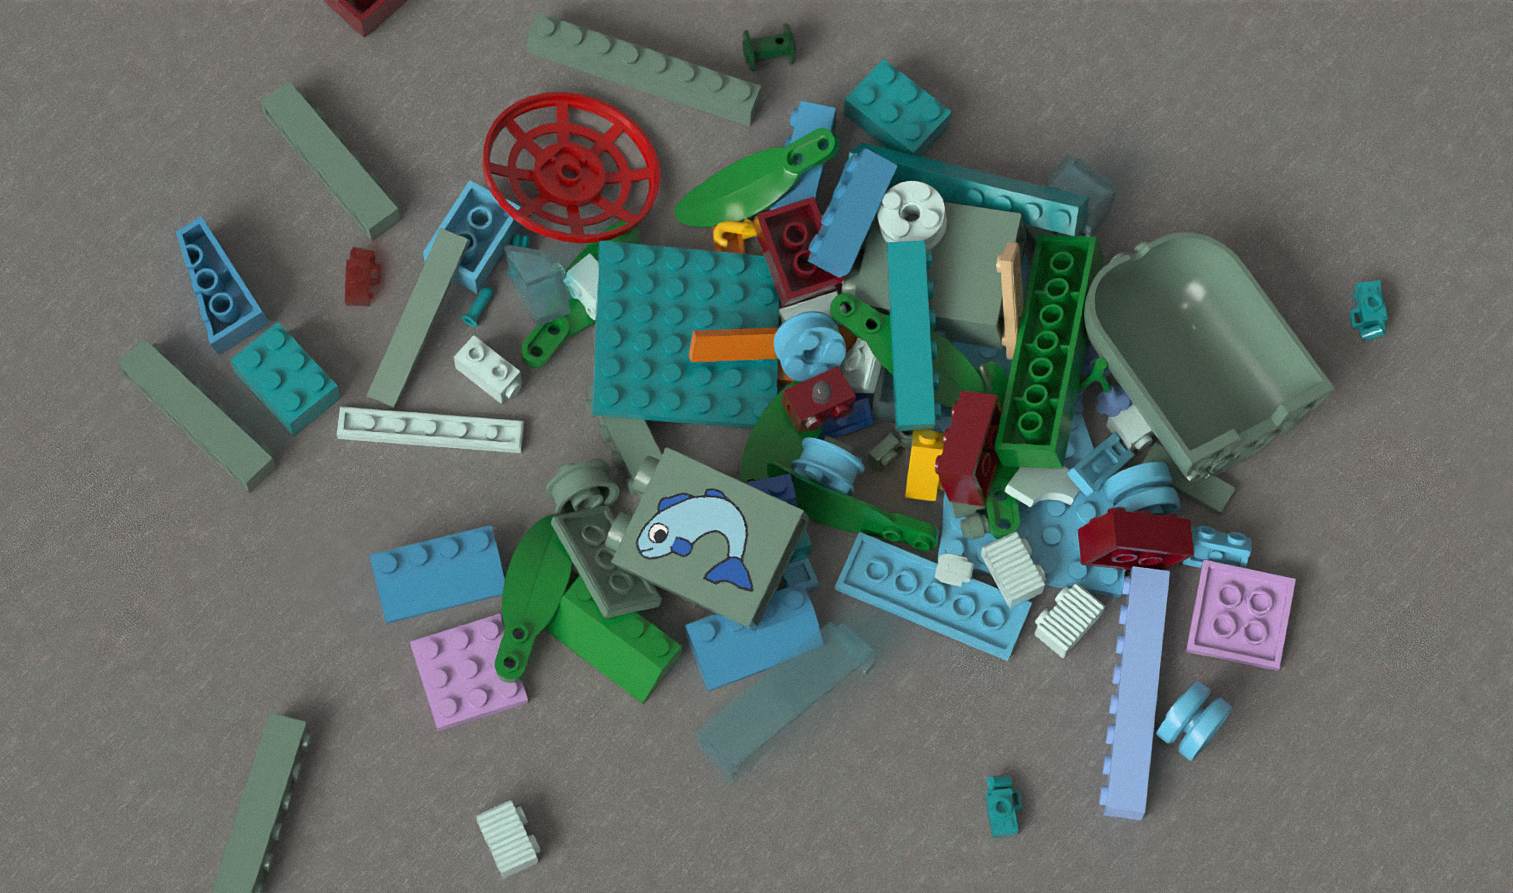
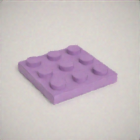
[1185,560,1296,671]
[410,614,528,732]

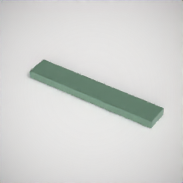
[367,228,470,408]

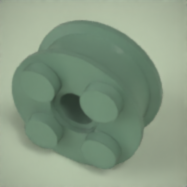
[546,458,620,515]

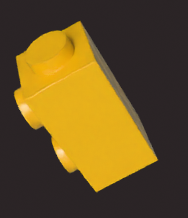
[905,429,944,501]

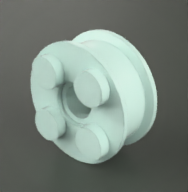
[877,181,947,250]

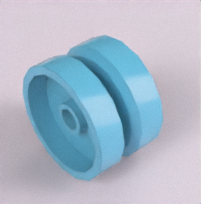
[1103,462,1182,516]
[1156,680,1234,762]

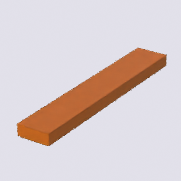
[689,325,869,362]

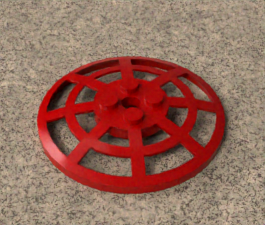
[482,92,661,244]

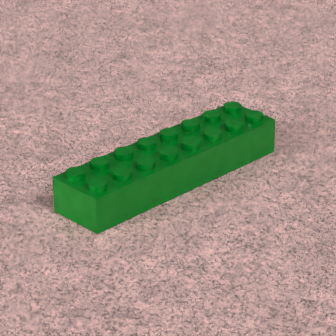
[995,235,1104,469]

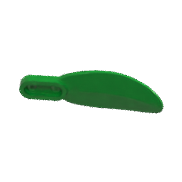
[674,128,840,228]
[521,221,639,368]
[830,293,987,409]
[976,362,1020,539]
[737,380,826,483]
[767,460,940,551]
[494,514,573,683]

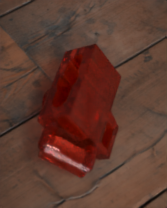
[345,247,381,306]

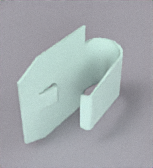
[935,553,974,587]

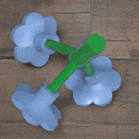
[1074,344,1131,417]

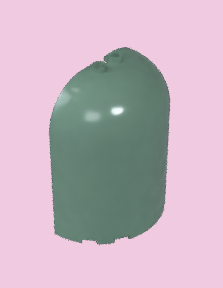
[1084,232,1335,482]

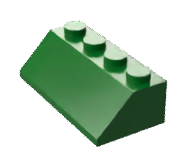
[545,576,682,704]

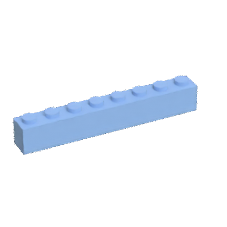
[1099,566,1170,820]

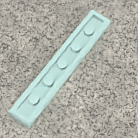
[337,406,524,453]

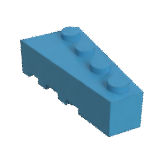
[770,101,837,210]
[808,148,898,278]
[176,216,270,355]

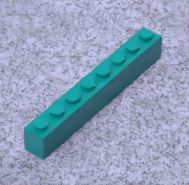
[849,143,1089,236]

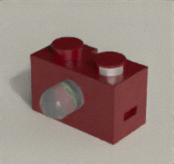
[781,366,856,433]

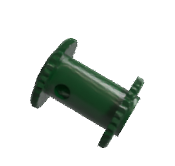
[742,23,796,72]

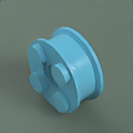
[773,311,846,382]
[791,438,865,496]

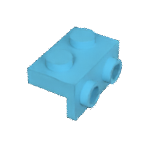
[1183,526,1252,568]

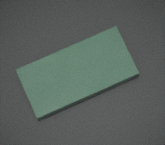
[551,505,662,619]

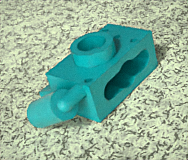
[1349,280,1388,341]
[985,776,1023,839]

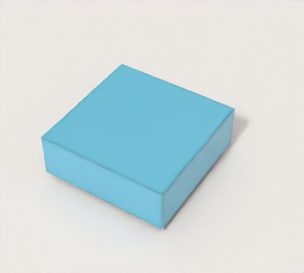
[782,558,819,591]

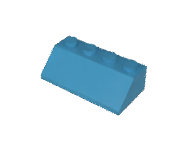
[369,525,505,624]
[685,582,825,692]

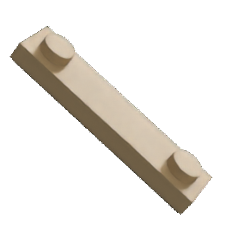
[996,242,1023,359]

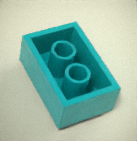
[843,59,952,157]
[231,322,341,437]

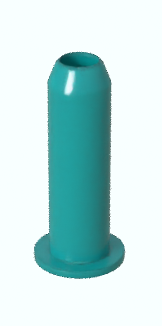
[461,286,493,327]

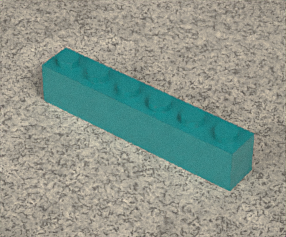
[886,240,941,431]

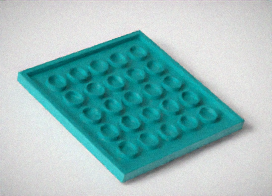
[591,241,779,429]

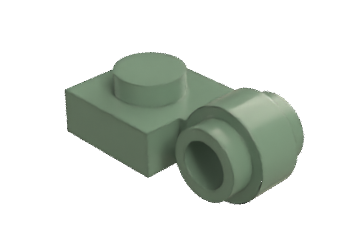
[867,430,913,471]
[950,502,989,540]

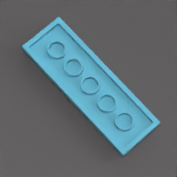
[835,532,1032,661]

